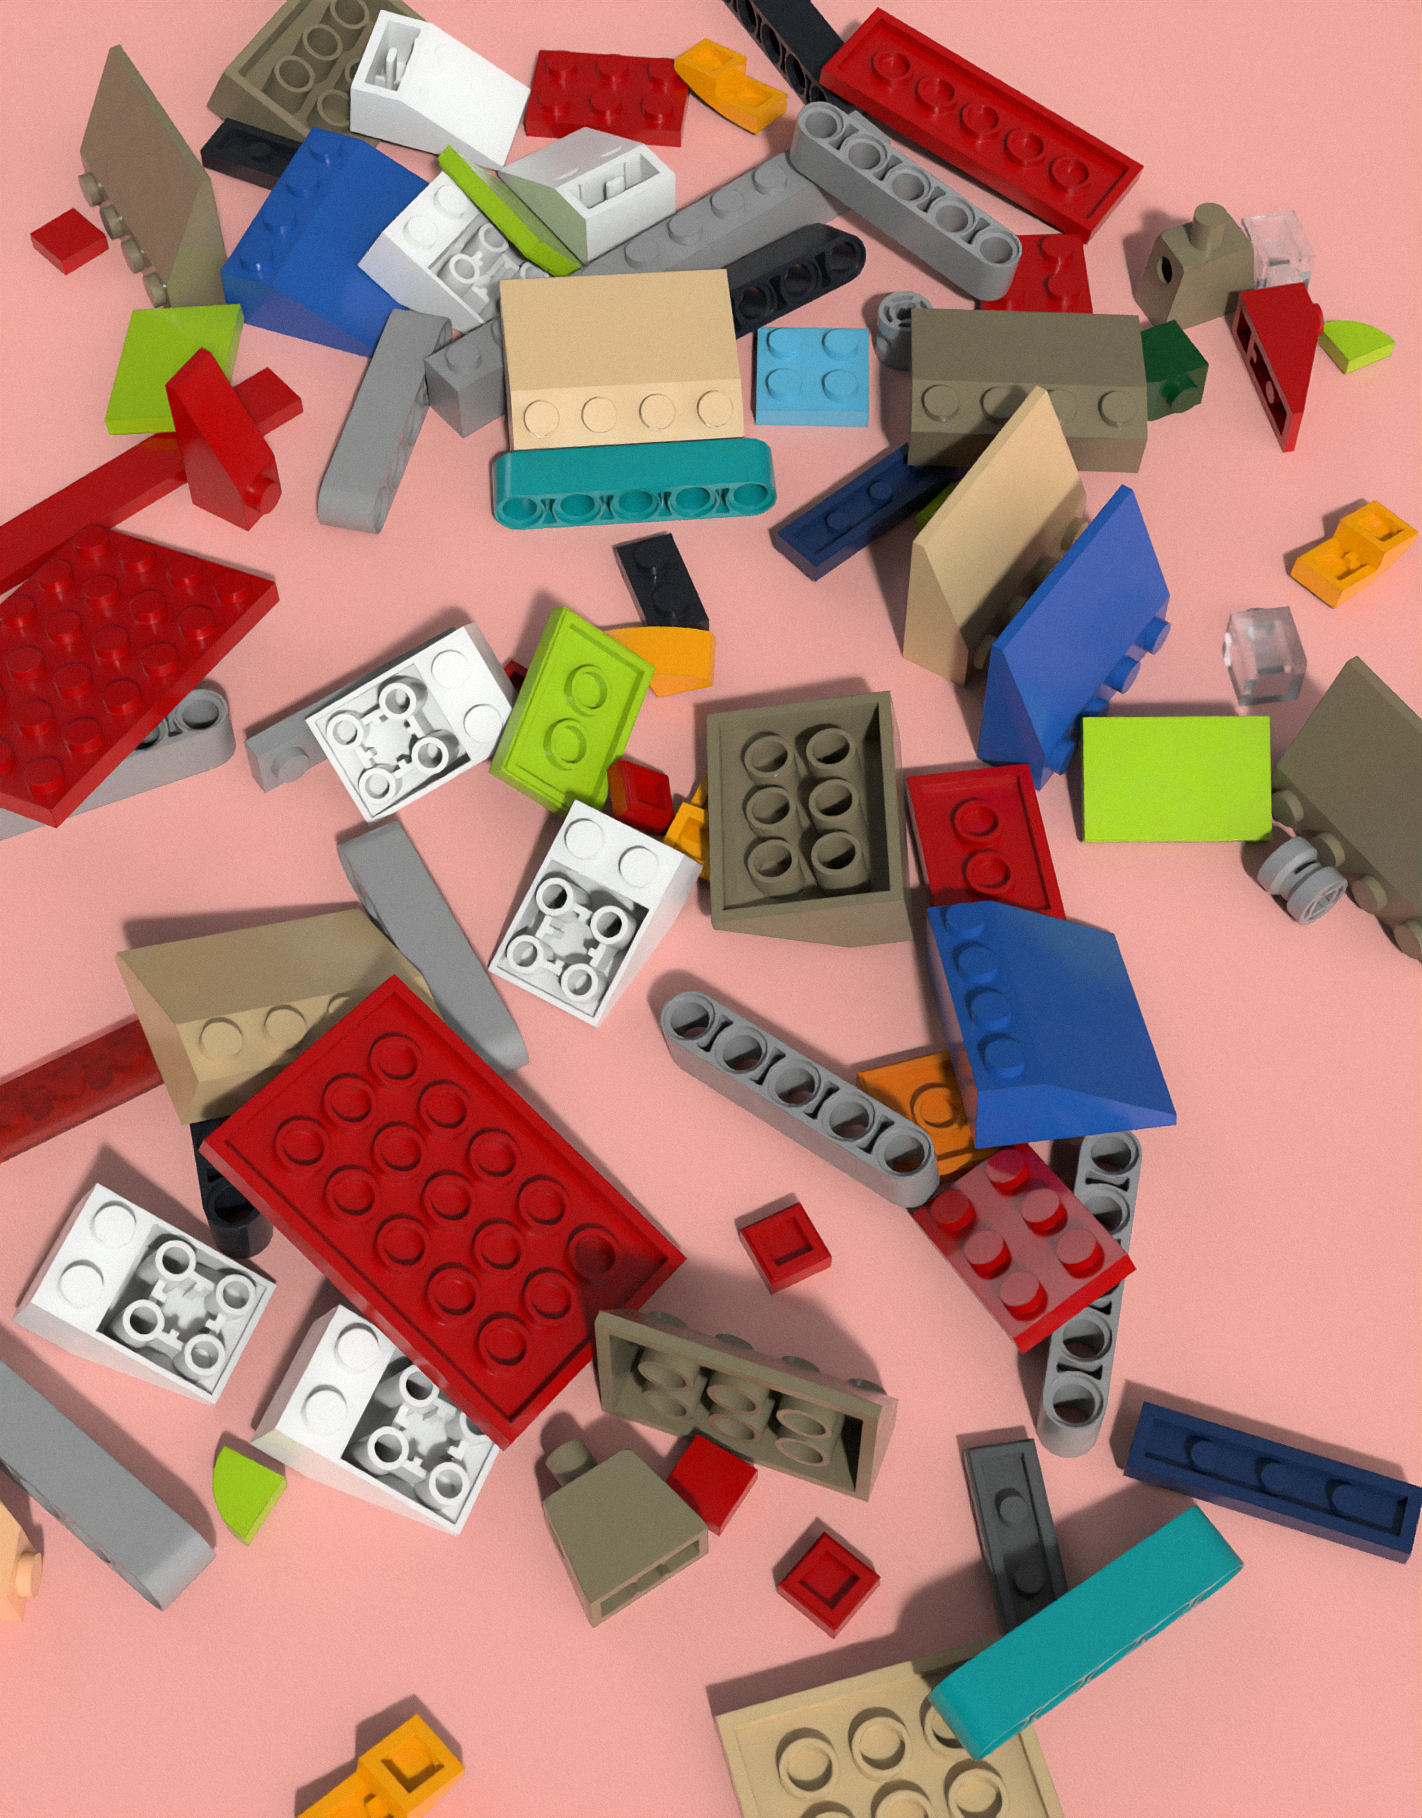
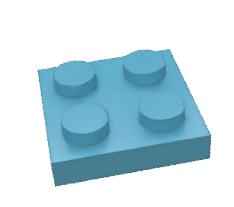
[756,327,869,427]

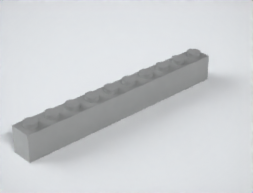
[424,110,891,438]

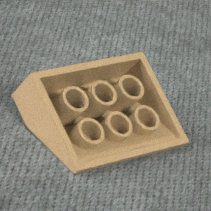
[498,269,745,453]
[903,385,1088,688]
[115,908,444,1125]

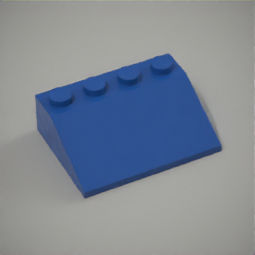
[220,127,430,359]
[977,484,1171,792]
[926,900,1177,1149]

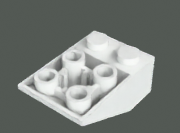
[350,10,531,171]
[498,127,676,266]
[358,171,555,335]
[305,621,518,827]
[488,799,704,1028]
[11,1183,277,1407]
[249,1304,500,1537]

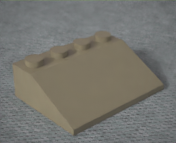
[206,0,427,148]
[78,44,227,308]
[907,308,1148,473]
[1271,656,1422,964]
[706,690,914,948]
[594,1309,898,1502]

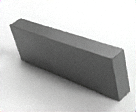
[962,1438,1069,1637]

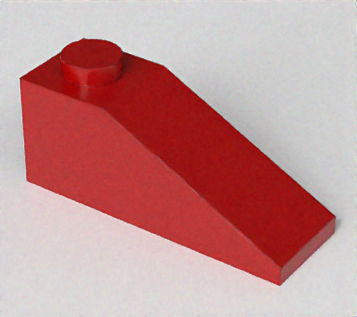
[1231,282,1324,453]
[165,347,282,531]

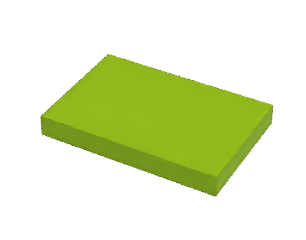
[437,145,585,277]
[104,304,244,435]
[488,606,656,820]
[1080,716,1272,843]

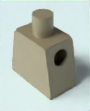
[1135,202,1254,330]
[543,1438,708,1628]

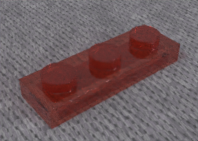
[0,1019,164,1164]

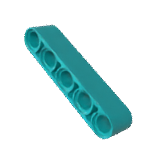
[492,438,777,530]
[927,1505,1245,1762]

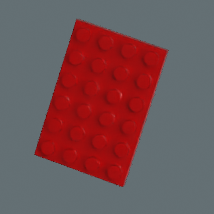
[0,523,280,829]
[198,974,687,1452]

